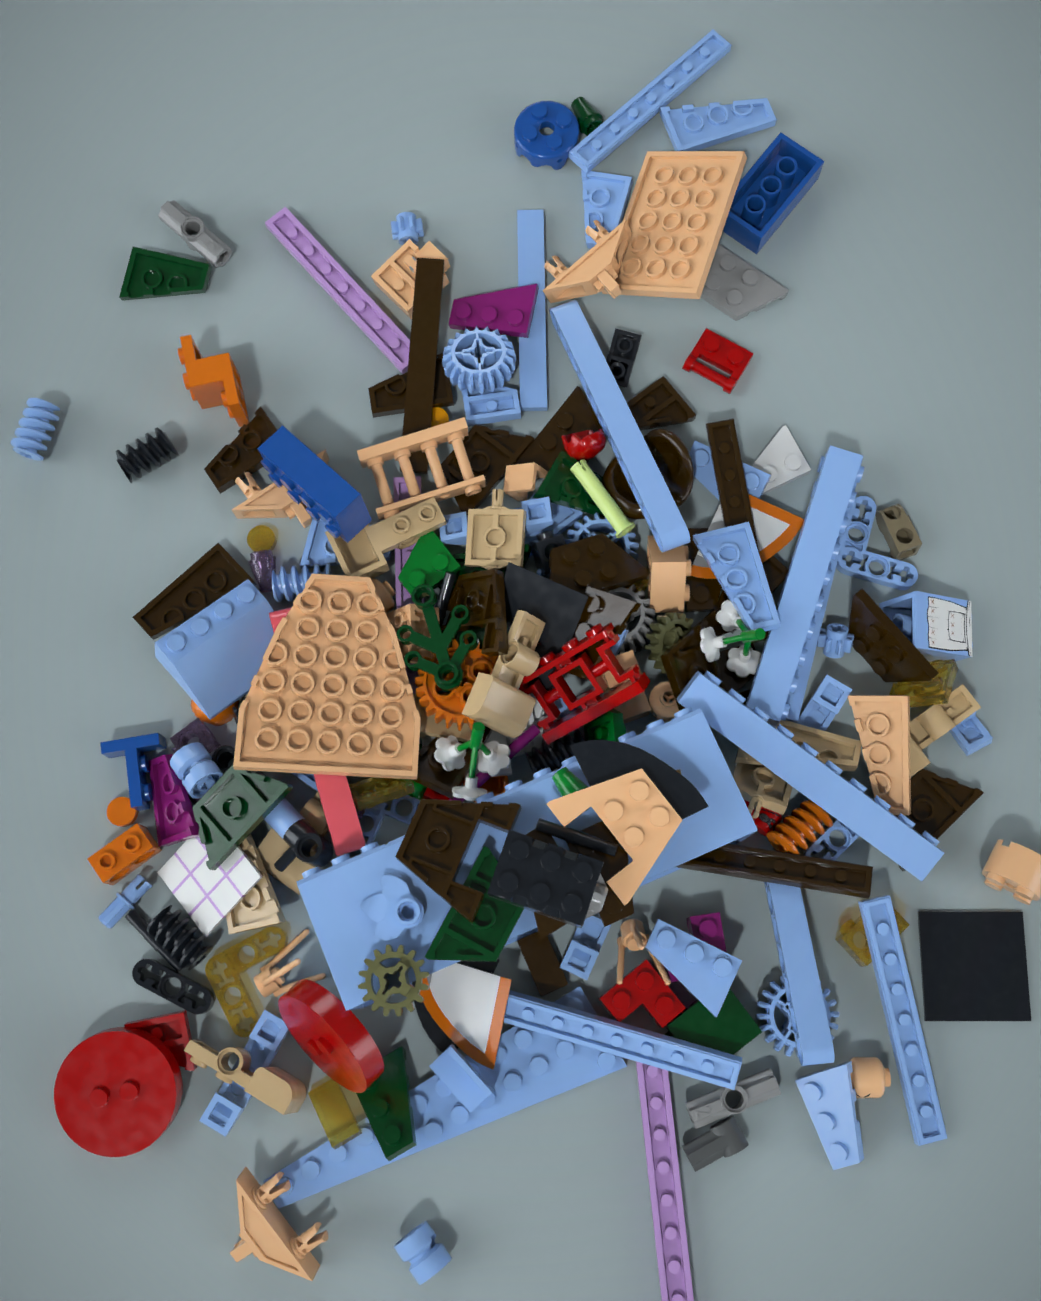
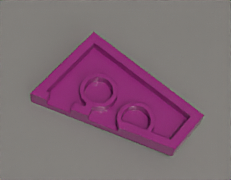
[149,754,199,847]

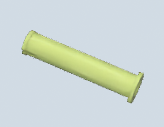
[570,459,635,538]

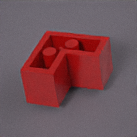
[598,959,686,1028]

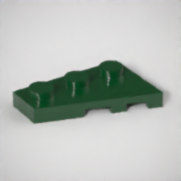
[119,247,212,301]
[533,450,605,518]
[356,1046,417,1161]

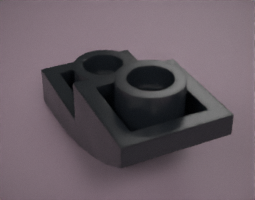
[606,328,642,388]

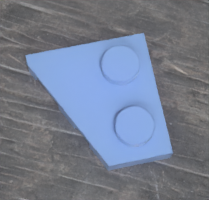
[462,386,521,426]

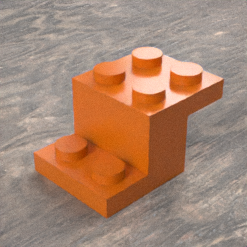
[178,335,250,427]

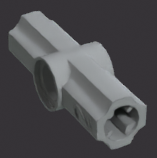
[158,200,232,268]
[685,1068,781,1129]

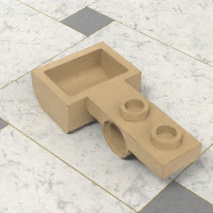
[325,497,447,579]
[462,610,546,738]
[859,684,981,776]
[257,783,356,895]
[184,1040,306,1115]

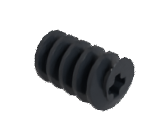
[116,427,179,483]
[524,728,585,774]
[147,905,214,970]

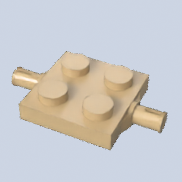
[465,489,526,570]
[732,763,793,818]

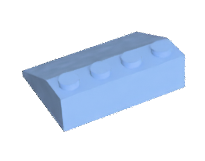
[155,579,274,720]

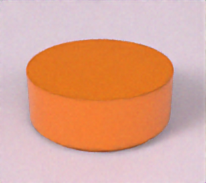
[107,797,138,827]

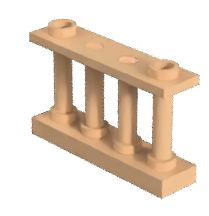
[357,417,486,520]

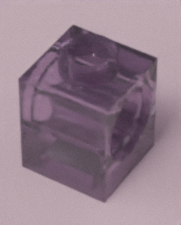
[170,718,221,754]

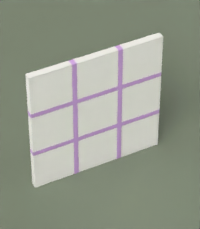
[157,836,263,936]

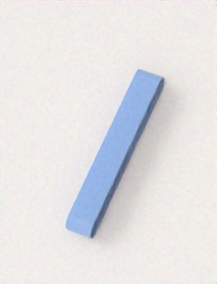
[764,882,835,1066]

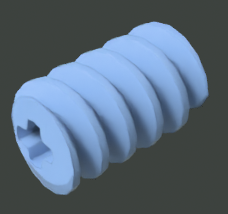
[10,398,60,461]
[272,563,332,602]

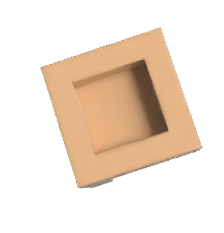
[503,462,548,501]

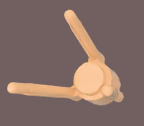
[617,919,671,985]
[254,929,326,998]

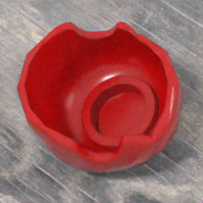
[561,429,606,460]

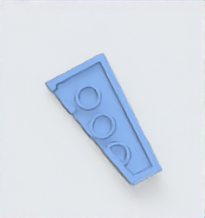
[693,522,781,631]

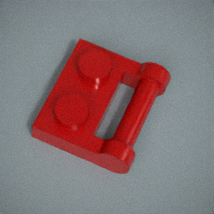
[682,328,754,394]

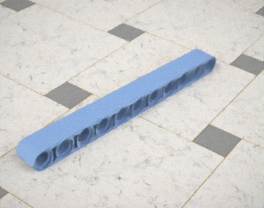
[549,300,691,552]

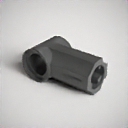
[682,1115,749,1172]

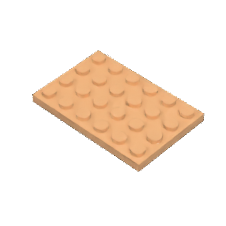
[601,151,747,299]

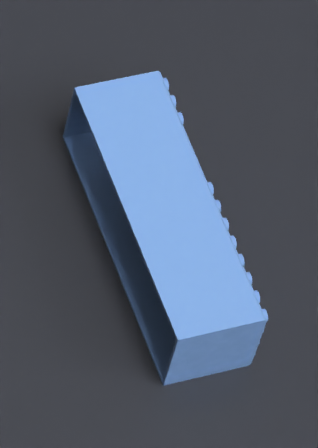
[297,707,758,1011]

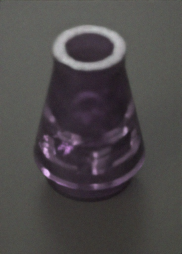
[248,550,276,593]

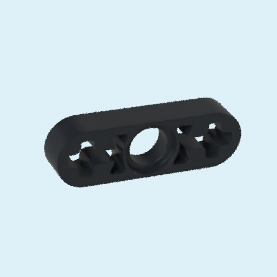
[132,959,215,1014]

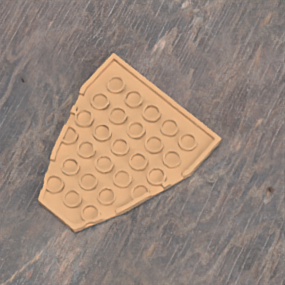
[233,573,421,780]

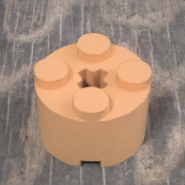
[982,839,1041,905]

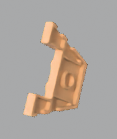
[546,768,682,906]

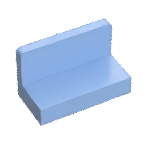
[429,1044,494,1113]

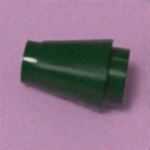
[571,97,603,136]

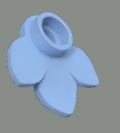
[360,875,424,941]

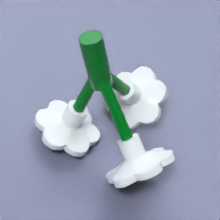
[700,600,765,678]
[434,722,511,801]

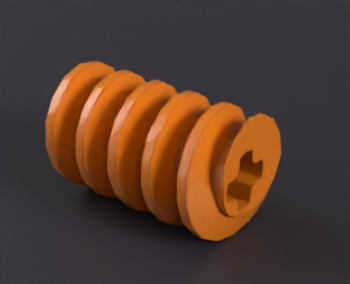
[767,798,833,855]

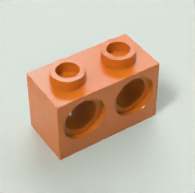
[87,823,162,885]

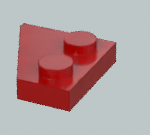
[124,1010,197,1071]

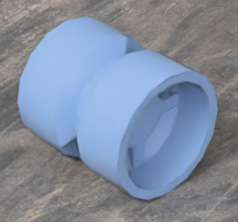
[170,742,223,799]
[394,1221,452,1285]

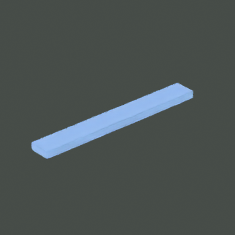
[568,29,732,174]
[517,209,547,411]
[858,895,947,1146]
[503,990,742,1090]

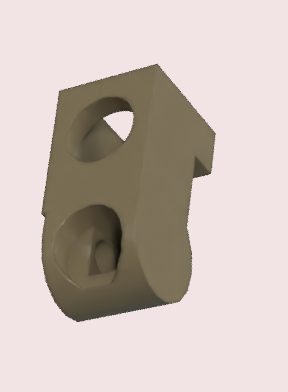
[875,504,922,561]

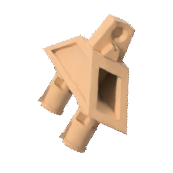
[543,219,632,303]
[232,449,329,528]
[230,1167,328,1281]

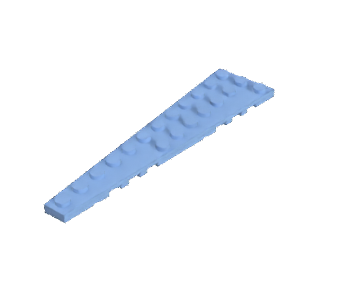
[263,986,627,1209]

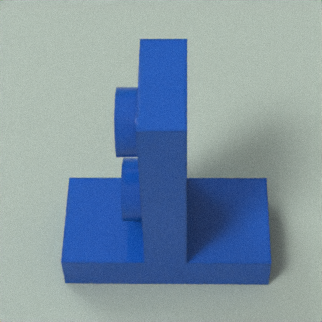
[100,733,167,811]

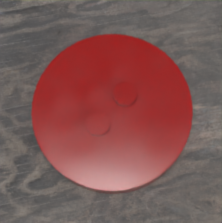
[278,979,384,1093]
[54,1027,183,1157]

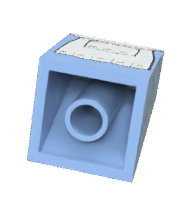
[879,591,973,662]

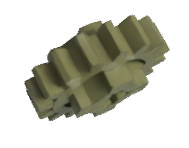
[645,612,693,674]
[358,944,430,1017]

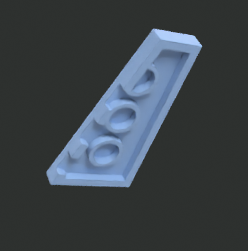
[659,98,777,151]

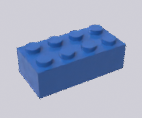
[723,132,824,255]
[257,426,372,543]

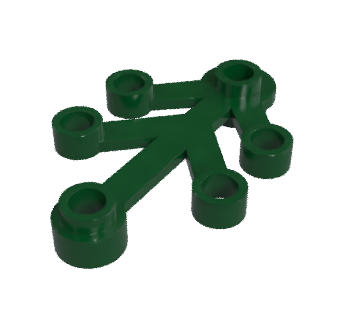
[397,584,479,691]

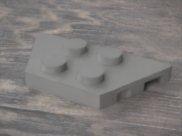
[701,244,789,321]

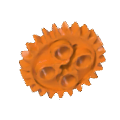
[415,639,499,731]

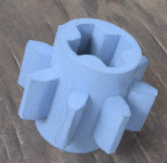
[391,212,424,245]
[817,623,854,658]

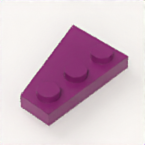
[448,284,539,338]

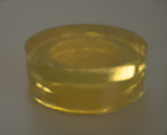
[247,525,276,555]

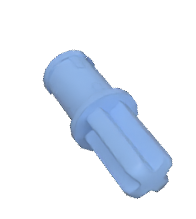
[98,873,152,929]

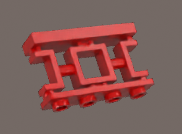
[519,623,651,744]

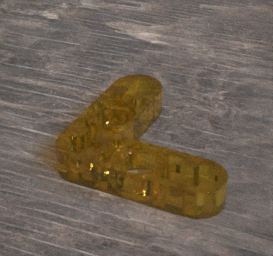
[205,926,288,1037]

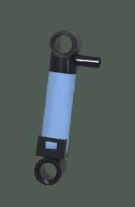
[212,745,333,872]

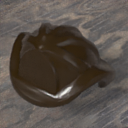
[602,429,694,519]

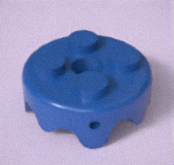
[514,101,579,170]

